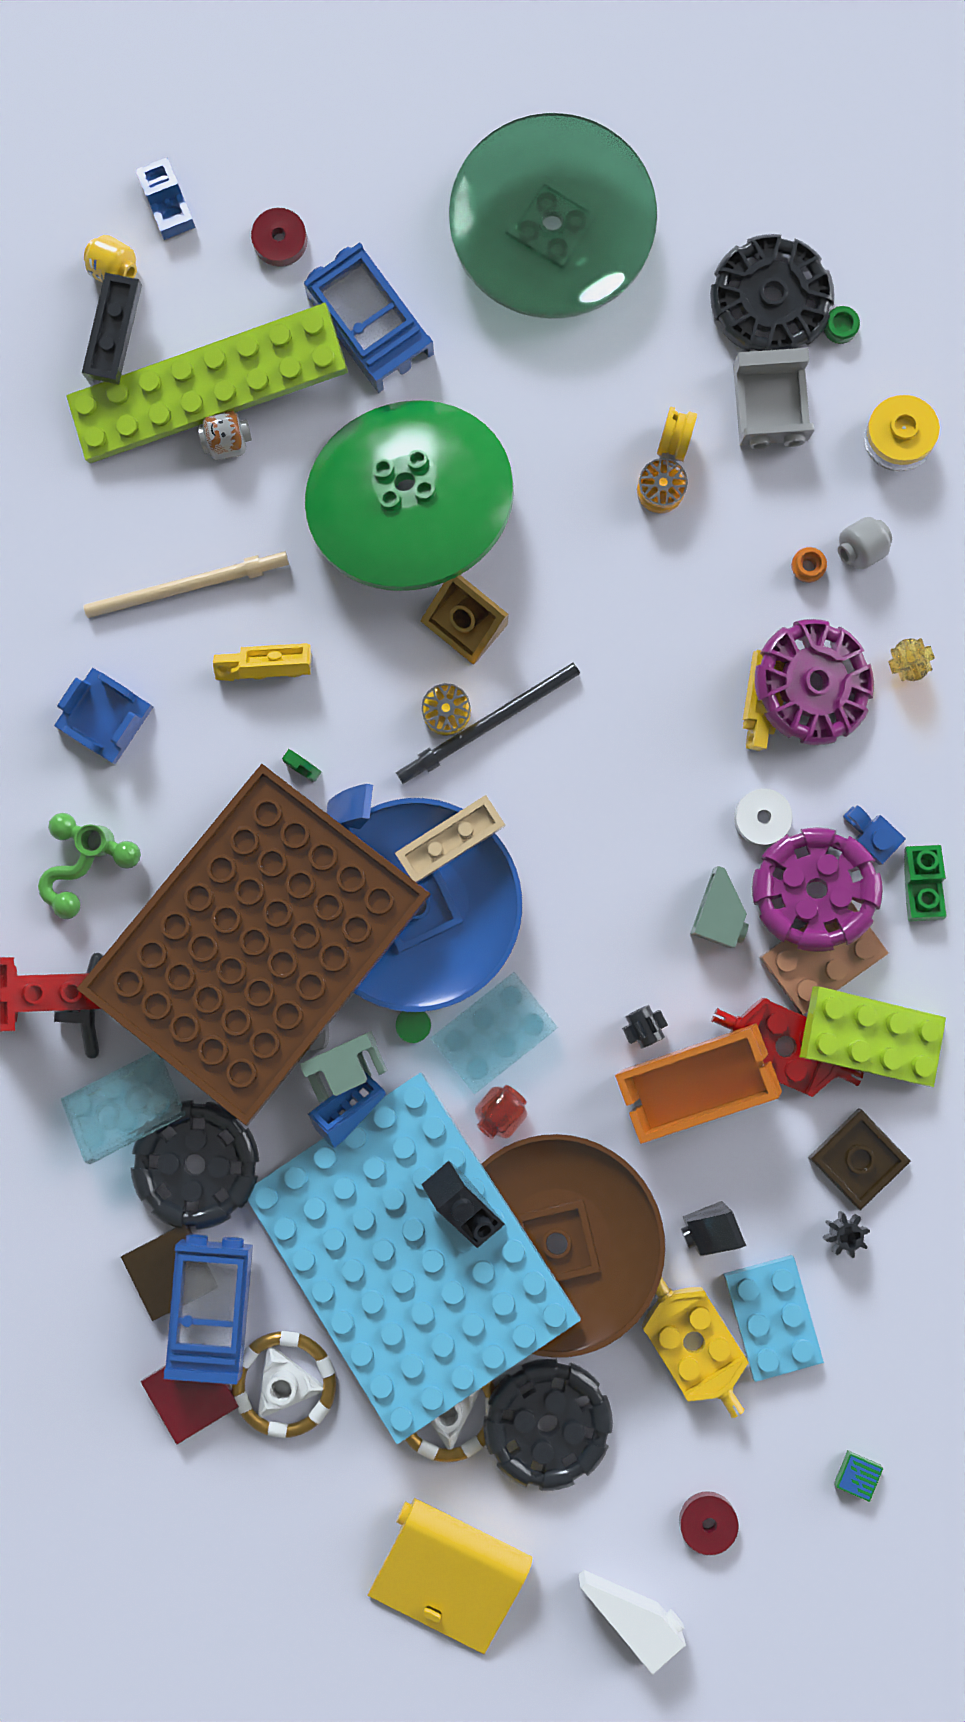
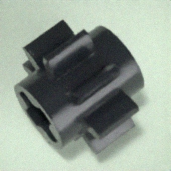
[622,1005,668,1049]
[823,1211,870,1258]

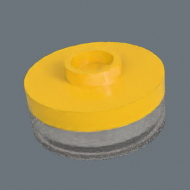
[864,395,940,472]

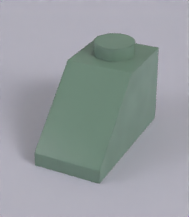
[690,866,749,948]

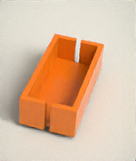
[615,1023,782,1144]

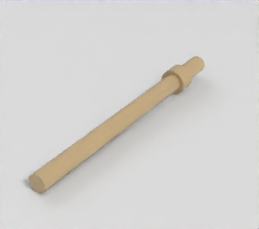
[84,551,289,618]

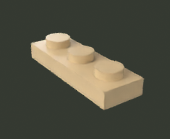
[395,795,505,883]

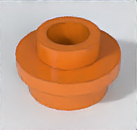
[791,547,827,583]

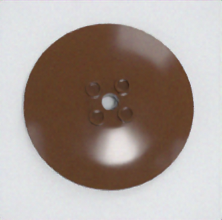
[482,1134,665,1358]

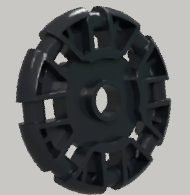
[710,234,835,352]
[130,1100,259,1230]
[483,1359,613,1491]

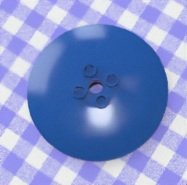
[346,798,522,1012]

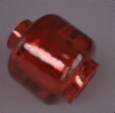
[475,1085,527,1139]

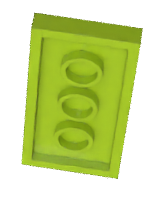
[800,986,946,1087]

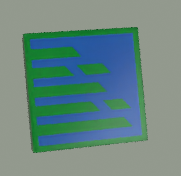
[834,1450,884,1502]

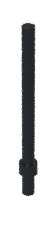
[395,662,580,784]

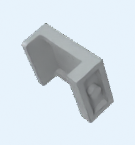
[733,348,814,449]

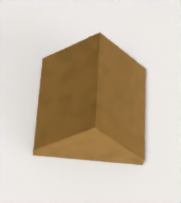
[420,575,509,665]

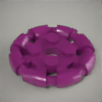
[755,619,874,745]
[752,827,883,952]

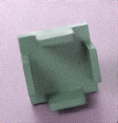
[299,1031,387,1103]

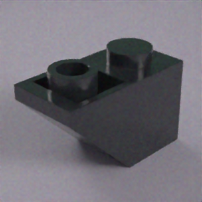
[421,1161,505,1248]

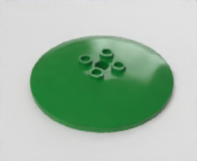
[305,400,514,591]

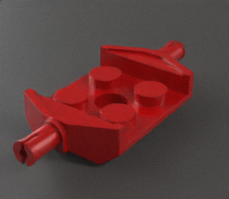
[711,998,864,1097]

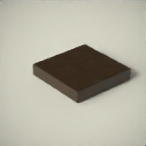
[808,1108,911,1211]
[121,1225,218,1321]

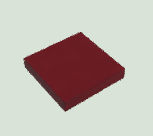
[141,1341,239,1445]

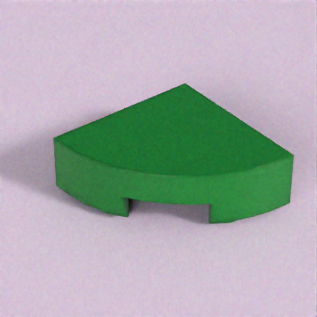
[282,749,322,782]

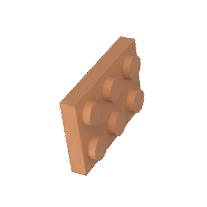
[760,901,889,1015]

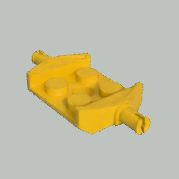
[641,1277,749,1418]

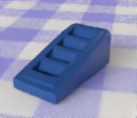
[308,1071,386,1148]

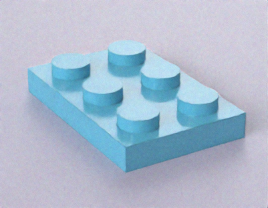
[723,1255,824,1382]

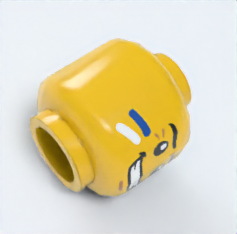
[84,235,137,283]

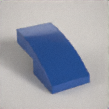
[136,157,196,240]
[326,784,373,829]

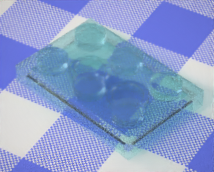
[431,972,558,1094]
[61,1051,186,1165]

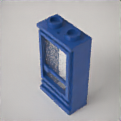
[304,242,434,393]
[164,1234,253,1385]

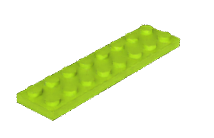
[66,303,348,464]

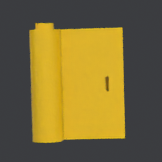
[367,1498,533,1654]

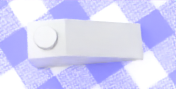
[578,1570,686,1675]

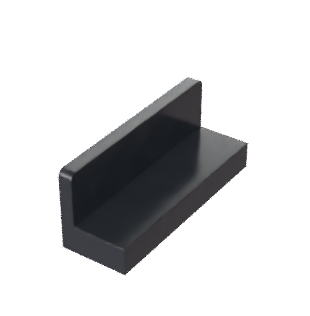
[82,272,142,386]

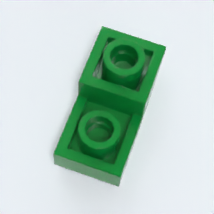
[904,845,947,922]

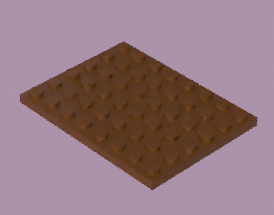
[77,763,431,1126]

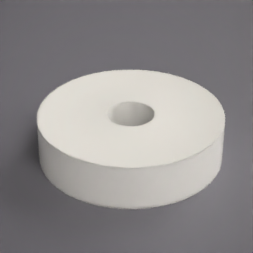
[734,789,792,846]

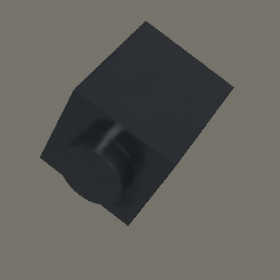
[681,1201,746,1256]

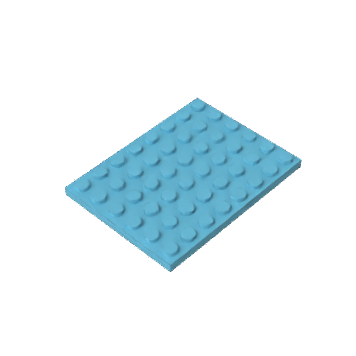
[248,1073,581,1444]

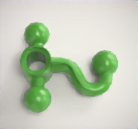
[38,813,141,919]

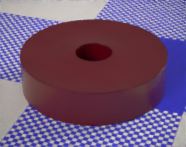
[251,207,307,267]
[679,1491,739,1555]

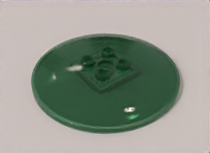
[449,113,657,319]

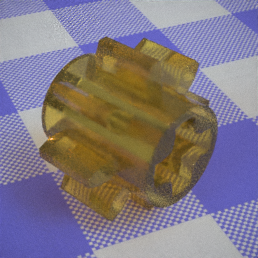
[888,638,935,681]

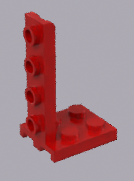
[0,957,101,1032]

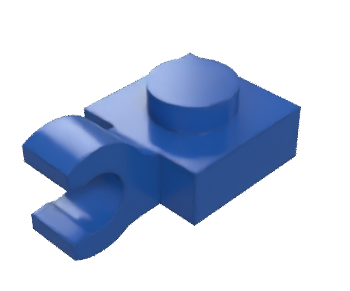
[843,805,906,865]

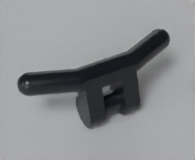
[54,953,103,1059]

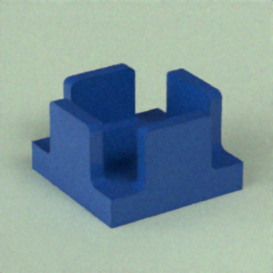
[54,667,153,765]

